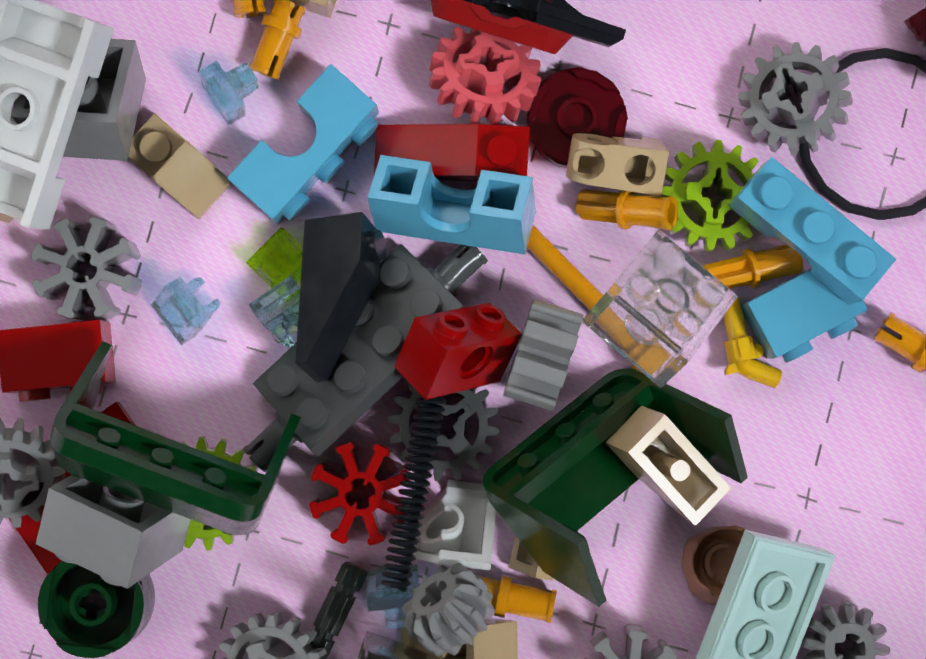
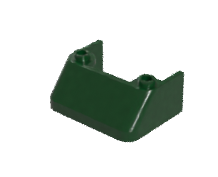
[50,341,301,535]
[482,368,748,607]

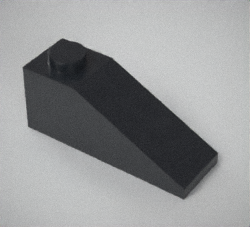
[295,212,386,382]

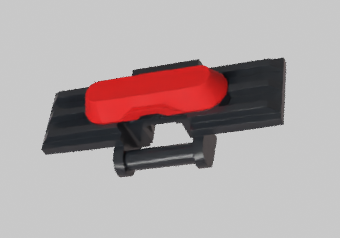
[431,0,626,55]

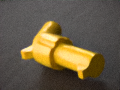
[713,297,782,388]

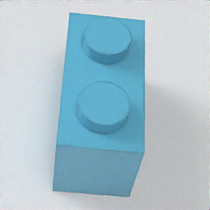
[742,268,868,363]

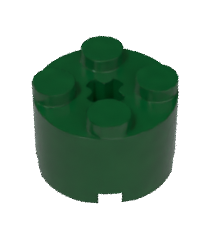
[38,561,155,658]

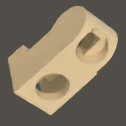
[566,133,670,196]

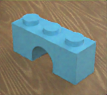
[227,64,379,225]
[367,155,536,255]
[728,157,897,305]

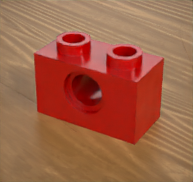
[394,302,522,400]

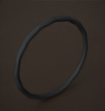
[796,48,926,220]

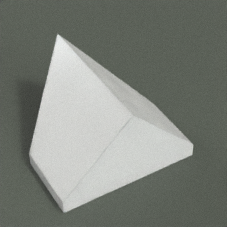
[393,479,496,570]

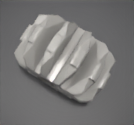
[401,563,495,657]
[801,601,891,659]

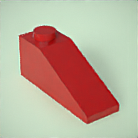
[374,124,530,182]

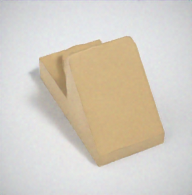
[128,113,232,220]

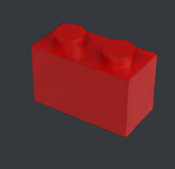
[0,320,116,402]

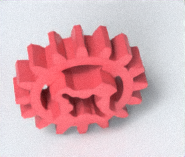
[429,26,541,125]

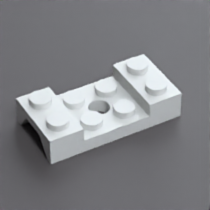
[0,0,114,230]

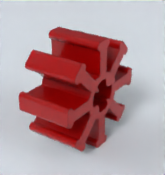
[309,442,413,546]

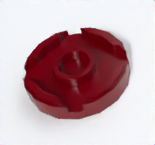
[526,67,628,168]

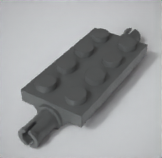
[243,244,488,472]

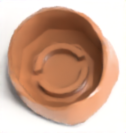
[682,525,747,606]

